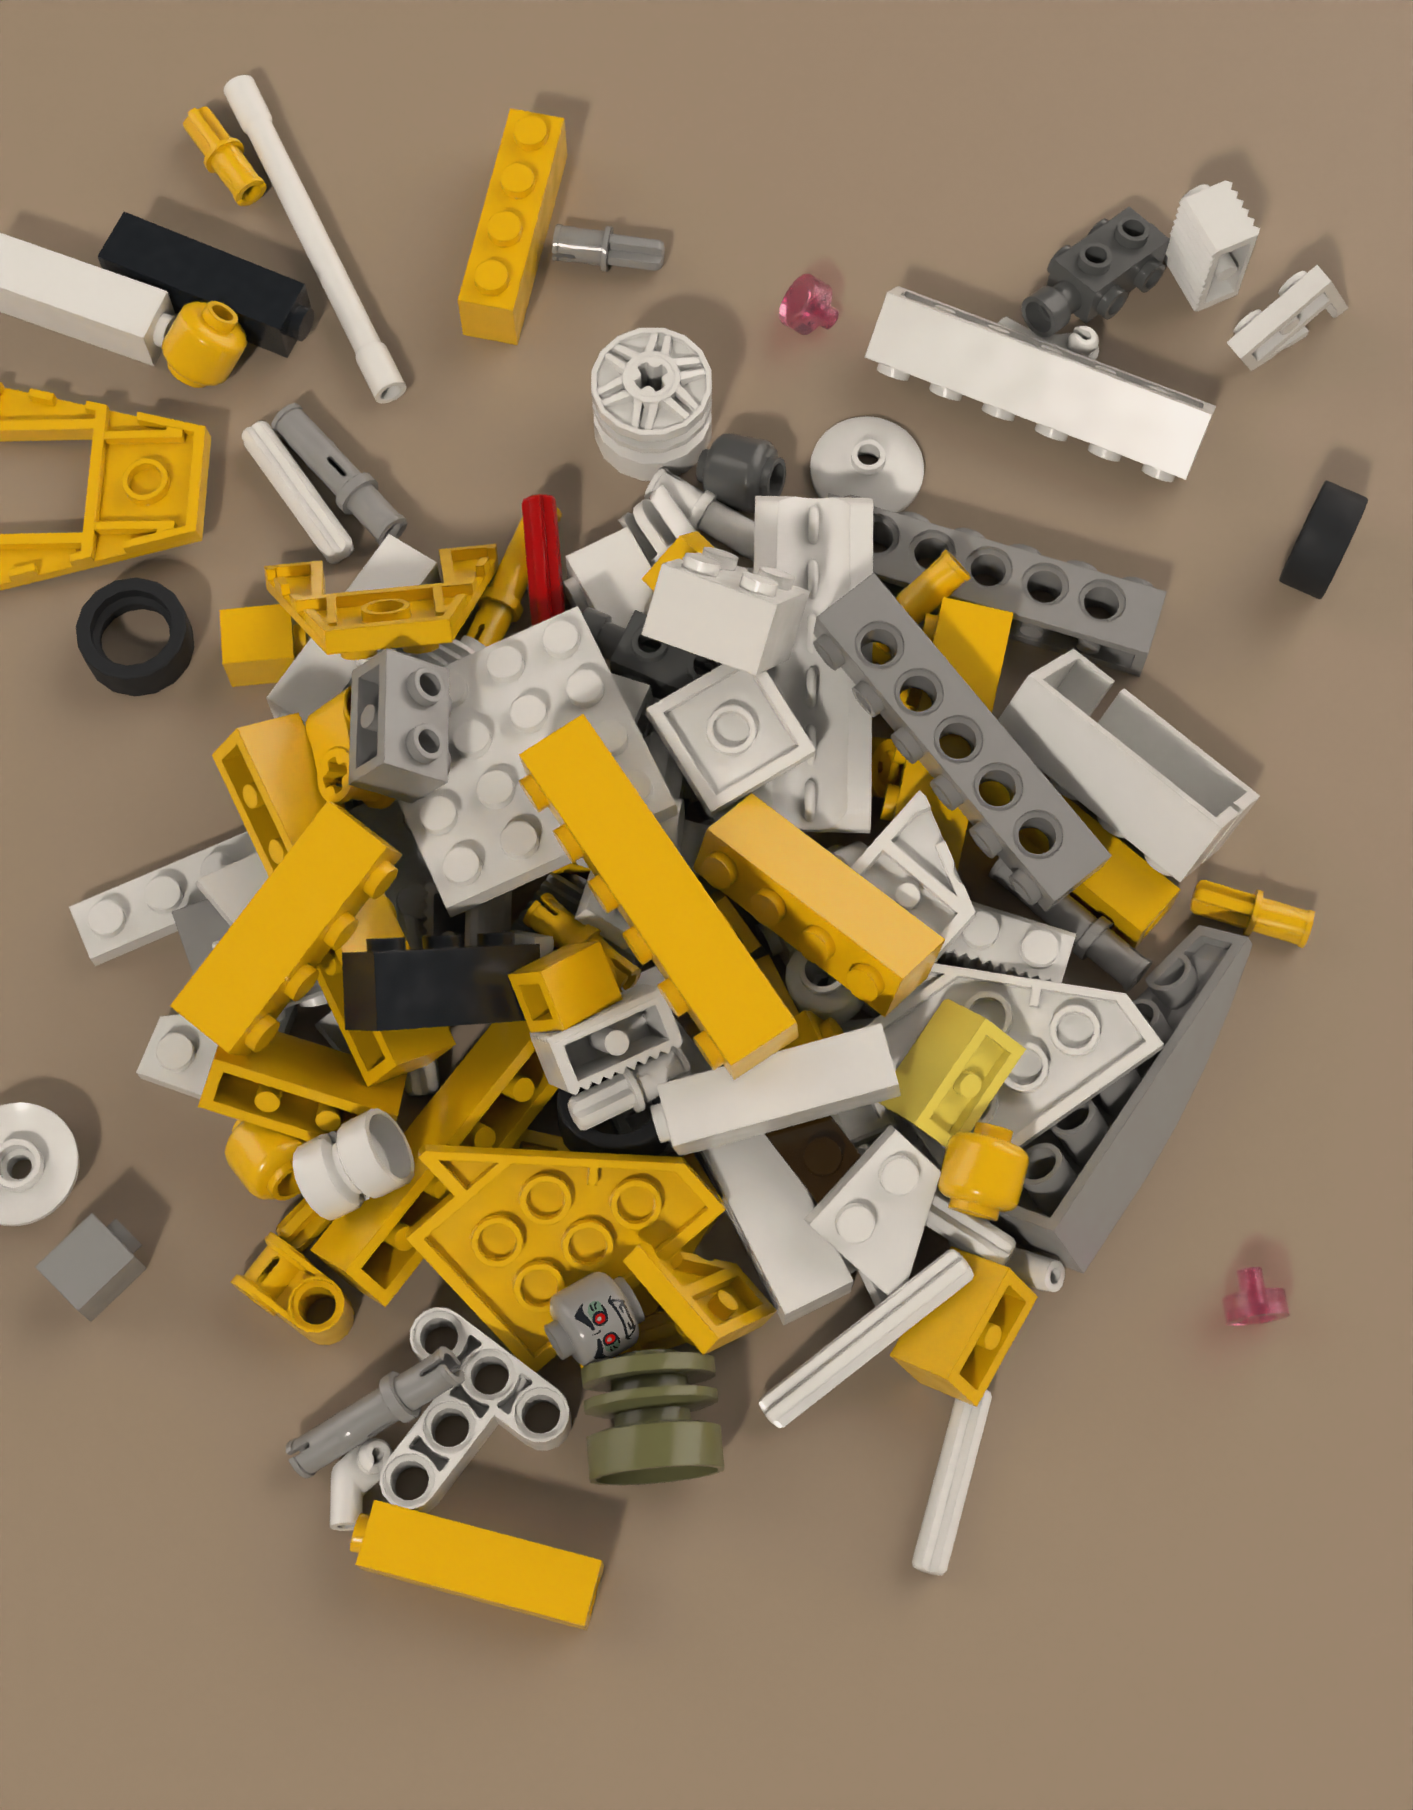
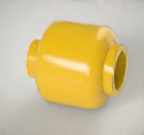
[162,301,247,388]
[225,1120,307,1201]
[937,1122,1029,1221]

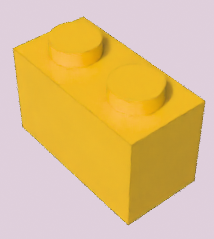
[889,1246,1038,1407]

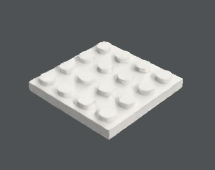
[397,606,678,918]

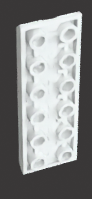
[749,496,873,833]

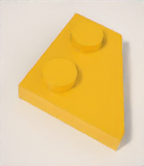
[623,1243,777,1355]

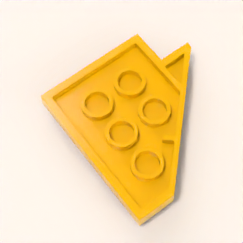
[406,1144,726,1372]

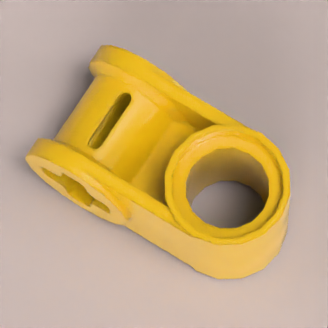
[305,686,395,809]
[230,1232,354,1345]

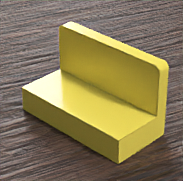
[878,999,1026,1148]

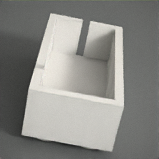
[998,648,1260,882]

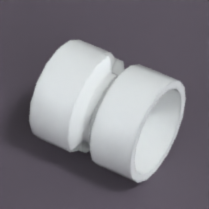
[292,1108,415,1220]

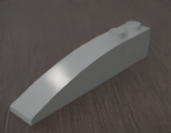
[989,925,1253,1274]

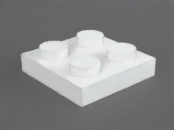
[646,664,816,817]

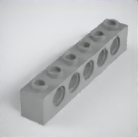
[827,494,1167,677]
[813,573,1112,912]

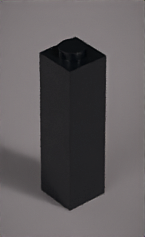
[97,212,314,358]

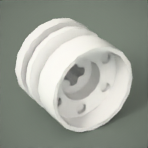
[591,328,712,481]

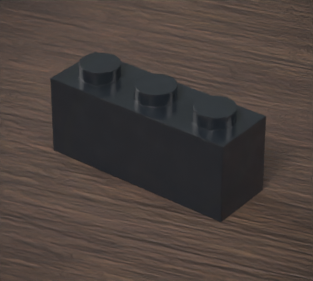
[342,932,540,1031]

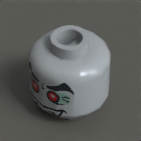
[544,1272,645,1367]

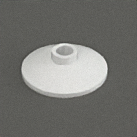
[810,416,924,513]
[0,1102,80,1226]

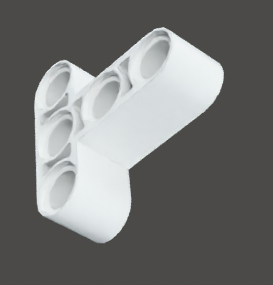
[379,1307,572,1513]

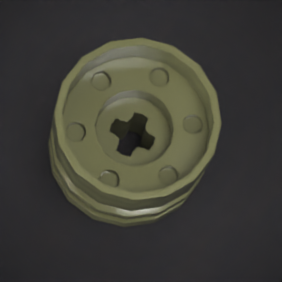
[581,1349,724,1486]

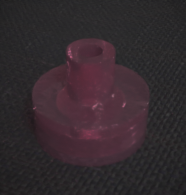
[779,273,839,335]
[1222,1267,1290,1326]

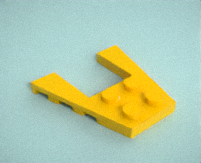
[0,382,211,591]
[264,544,499,660]

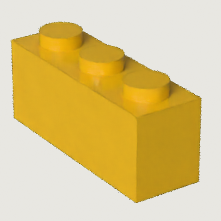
[198,1031,407,1141]

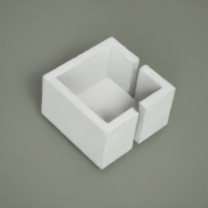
[641,547,810,676]

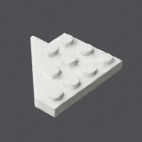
[863,963,1164,1167]

